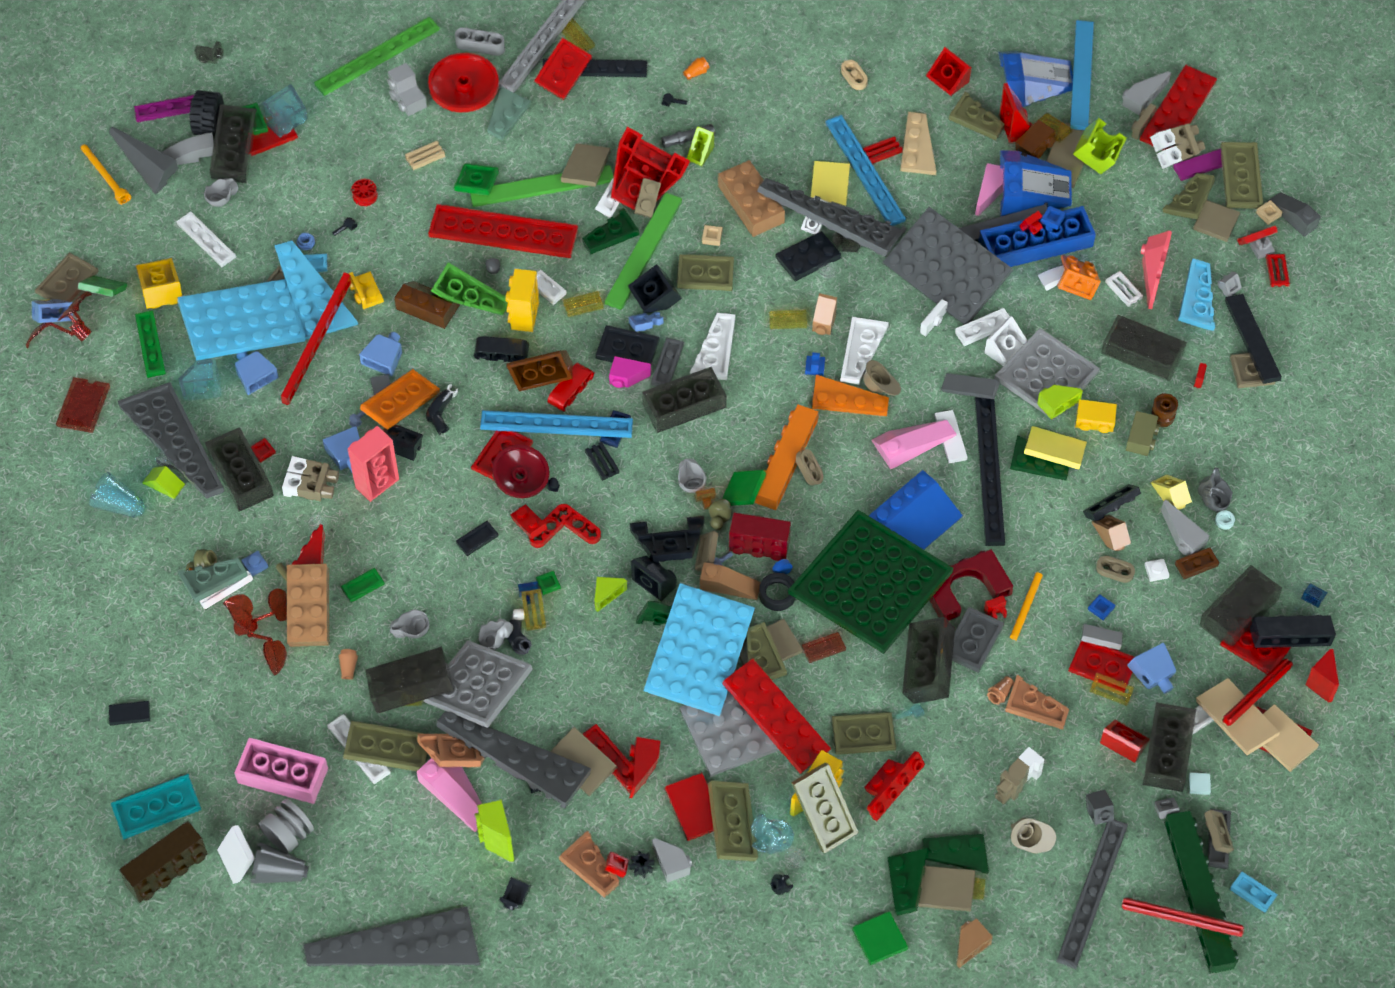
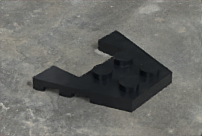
[629,516,705,562]

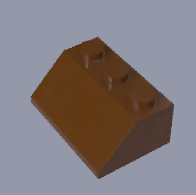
[394,281,460,329]
[506,350,573,392]

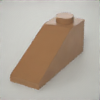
[700,562,761,600]

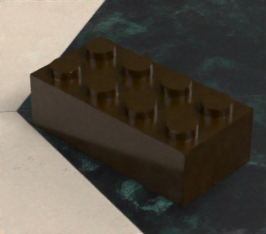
[119,821,208,903]

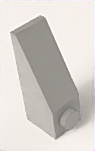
[1122,71,1171,116]
[1161,500,1209,556]

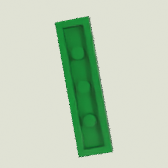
[135,310,166,378]

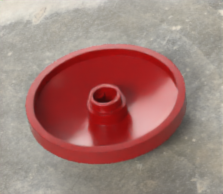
[428,53,499,112]

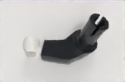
[426,384,458,435]
[507,609,532,655]

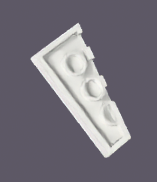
[690,313,735,380]
[840,317,889,385]

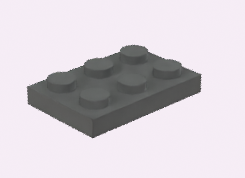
[943,607,1004,673]

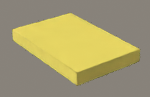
[811,161,850,206]
[1024,426,1087,469]

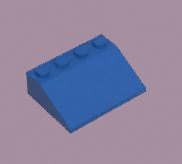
[869,470,963,550]

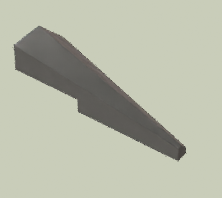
[109,126,178,194]

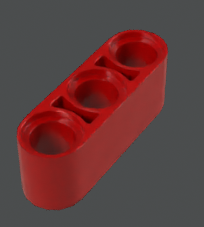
[547,362,594,412]

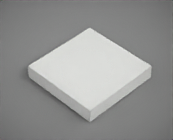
[218,825,255,884]

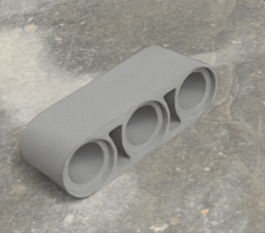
[455,28,505,56]

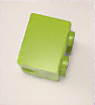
[1073,118,1127,174]

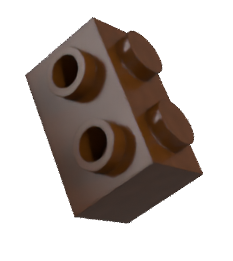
[1015,120,1055,159]

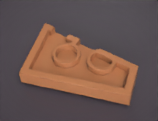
[1005,675,1069,730]
[559,831,619,898]

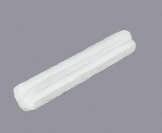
[200,571,253,609]

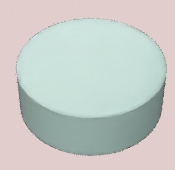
[1215,510,1235,529]

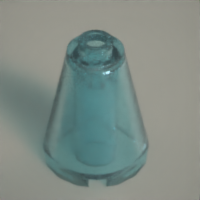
[89,472,146,518]

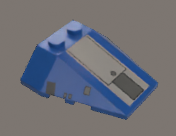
[999,51,1073,107]
[1000,150,1072,217]

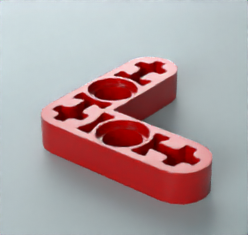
[529,504,601,548]

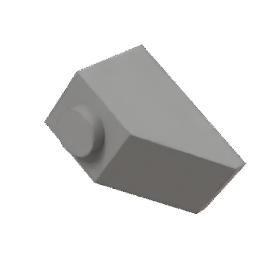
[652,838,692,883]

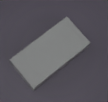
[1081,624,1122,650]

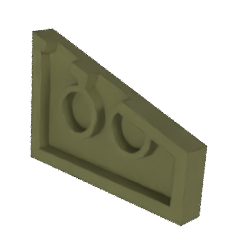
[949,91,1005,140]
[1163,173,1215,220]
[746,622,787,680]

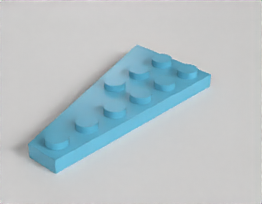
[275,241,358,339]

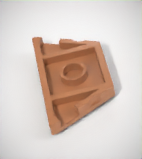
[417,734,485,767]

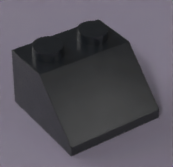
[628,264,682,313]
[631,555,677,602]

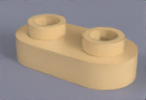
[841,60,868,90]

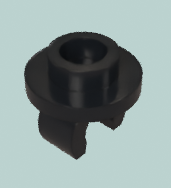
[771,874,794,895]

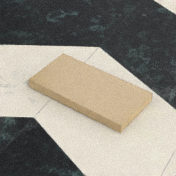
[1196,678,1279,755]

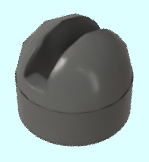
[485,258,500,274]

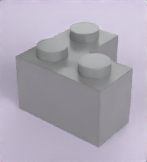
[387,63,427,116]

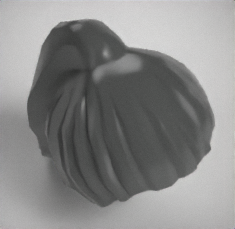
[1198,467,1233,512]

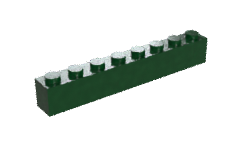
[1164,811,1238,974]

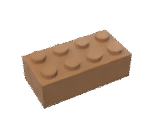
[718,160,785,237]
[287,564,329,647]

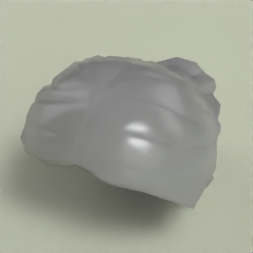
[204,178,238,207]
[678,458,707,493]
[390,609,430,638]
[478,619,513,650]

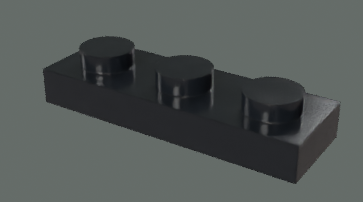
[1083,484,1141,521]

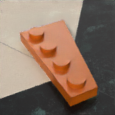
[812,375,889,416]

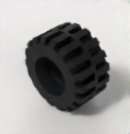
[190,90,224,137]

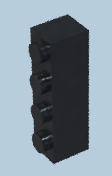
[1250,615,1336,648]

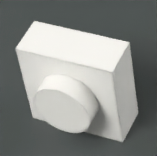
[1144,559,1169,582]

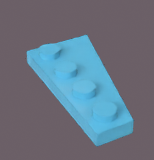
[1178,258,1215,331]

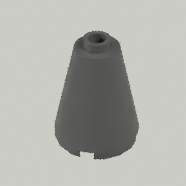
[250,842,309,884]

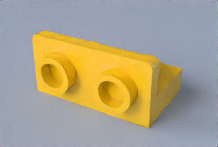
[349,271,384,309]

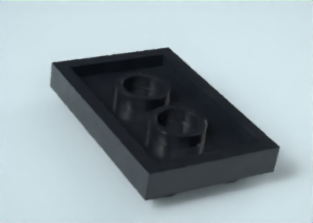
[776,231,841,282]
[596,325,660,365]

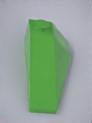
[431,262,508,315]

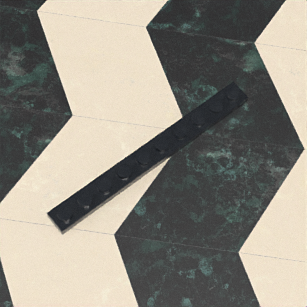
[975,397,1005,546]

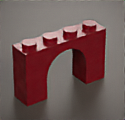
[929,549,1014,624]

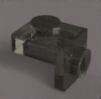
[195,41,224,64]
[832,232,861,252]

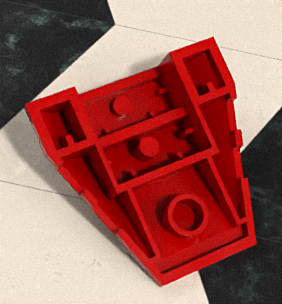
[611,126,690,210]

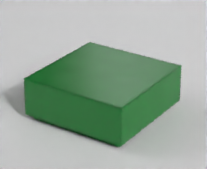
[536,571,561,595]

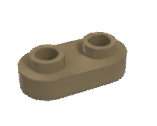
[796,449,824,486]
[1096,556,1135,583]

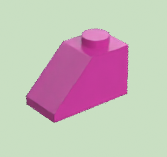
[609,357,651,388]

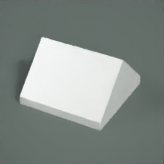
[985,316,1027,366]

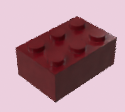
[729,512,791,561]

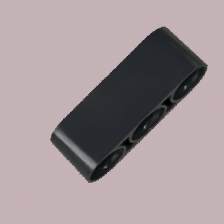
[474,336,529,362]

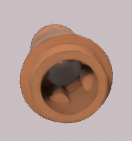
[339,649,358,679]
[987,676,1014,705]

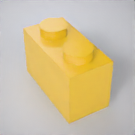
[1075,399,1117,433]

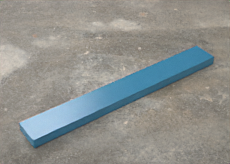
[1070,20,1094,130]
[826,115,906,226]
[480,410,633,438]

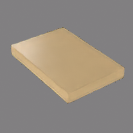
[1262,704,1319,772]

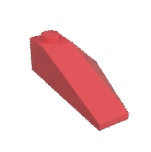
[1140,231,1172,309]

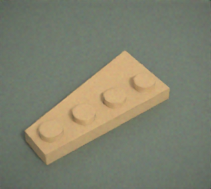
[900,112,936,175]

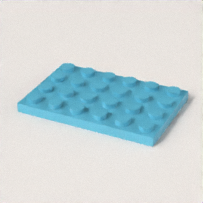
[177,279,306,361]
[644,583,755,716]

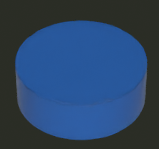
[772,559,793,575]

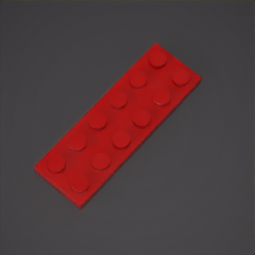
[1140,65,1217,151]
[722,658,831,774]

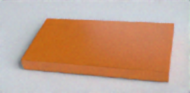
[360,369,440,430]

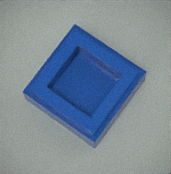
[1088,594,1116,621]

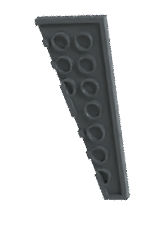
[757,178,907,257]
[118,382,224,499]
[436,711,591,809]
[303,907,480,966]

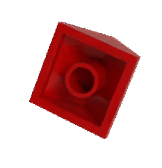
[926,47,971,96]
[1305,649,1339,702]
[1100,719,1150,763]

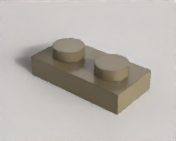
[1131,103,1156,140]
[634,178,661,218]
[1204,810,1234,853]

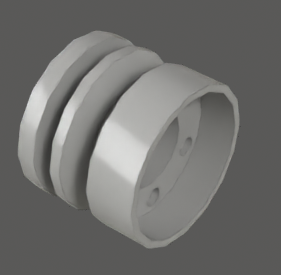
[258,799,314,854]

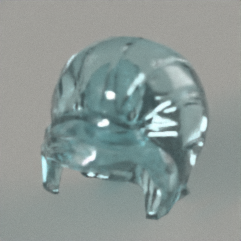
[751,813,794,855]

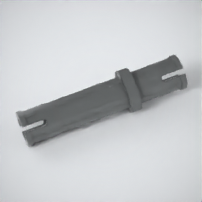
[661,124,715,148]

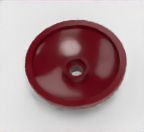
[492,445,550,498]

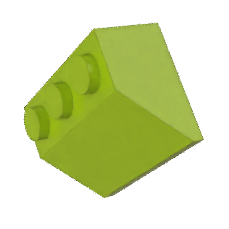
[475,799,514,862]

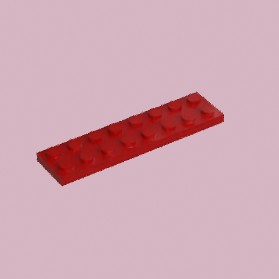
[428,204,578,259]

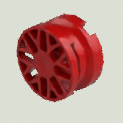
[351,179,378,207]

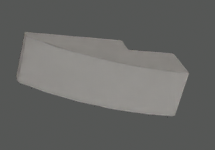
[162,133,216,165]

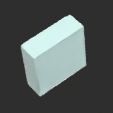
[1189,773,1211,795]

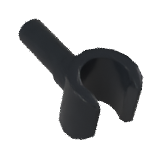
[661,93,687,107]
[332,217,358,236]
[547,478,560,492]

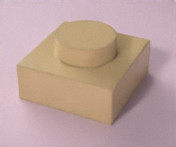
[1256,200,1283,225]
[702,225,723,246]

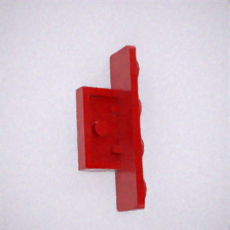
[864,751,925,821]

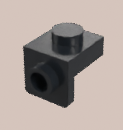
[499,877,531,911]

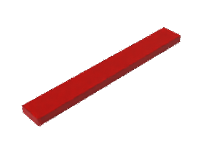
[281,272,351,405]

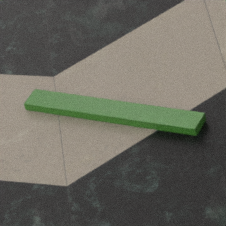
[314,16,440,96]
[470,165,613,207]
[605,193,682,310]

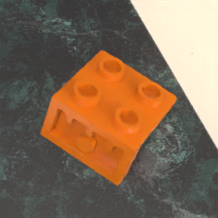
[1057,255,1101,300]

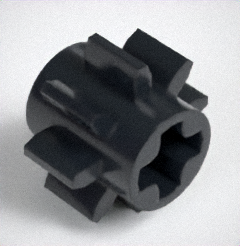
[629,851,655,878]

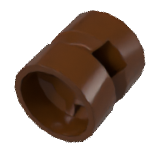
[1151,393,1179,427]

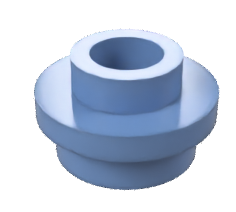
[297,233,315,250]

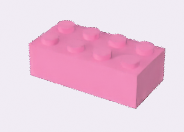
[235,738,328,804]

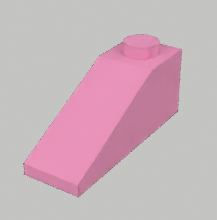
[975,163,1003,216]

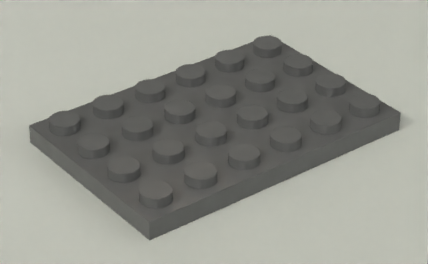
[883,207,1013,325]

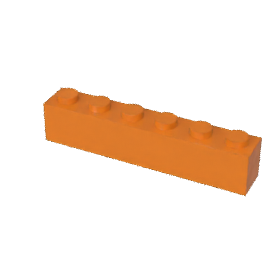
[755,404,819,510]

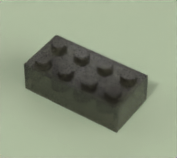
[210,104,257,183]
[1101,315,1187,381]
[642,367,727,433]
[205,427,274,512]
[1199,565,1282,647]
[902,617,955,704]
[365,647,454,714]
[1142,702,1196,792]

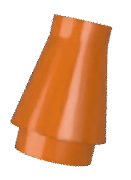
[683,57,710,80]

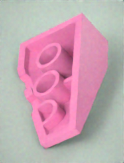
[872,419,956,470]
[417,758,482,832]

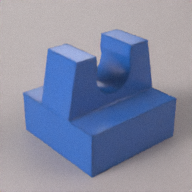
[1041,206,1066,232]
[805,352,825,376]

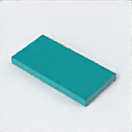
[111,774,202,839]

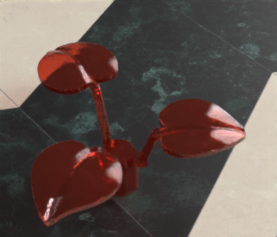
[26,291,92,349]
[223,588,287,676]

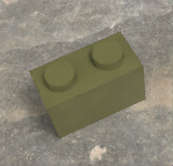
[1125,411,1160,456]

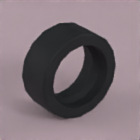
[759,573,795,611]

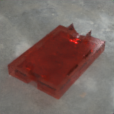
[56,377,110,433]

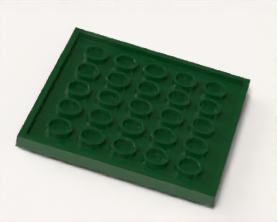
[788,510,953,654]

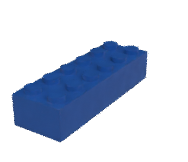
[978,206,1096,267]

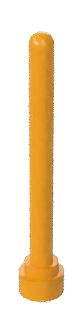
[81,144,131,205]

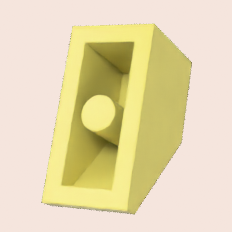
[1151,475,1192,510]

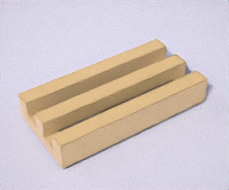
[405,141,445,170]

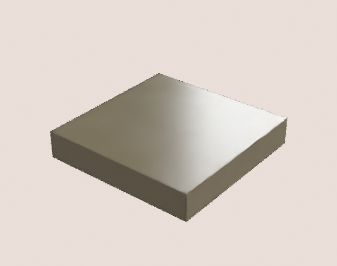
[1193,200,1240,242]
[1230,353,1275,388]

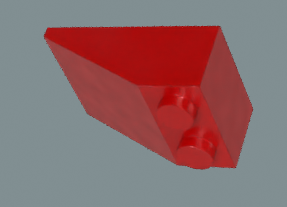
[999,83,1032,143]

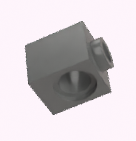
[1086,790,1114,825]

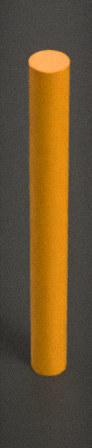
[1010,572,1043,640]

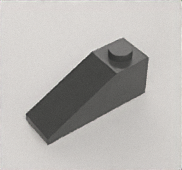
[1267,192,1321,237]

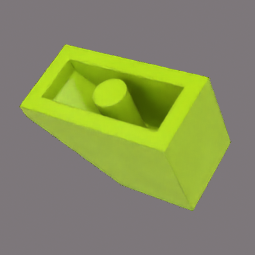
[1037,385,1083,420]

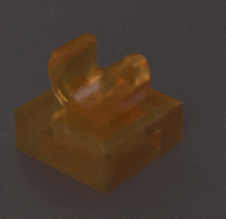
[694,488,716,510]

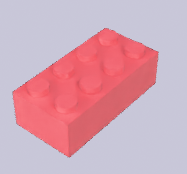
[348,426,399,502]

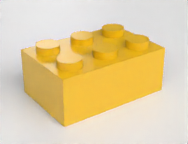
[506,269,539,332]

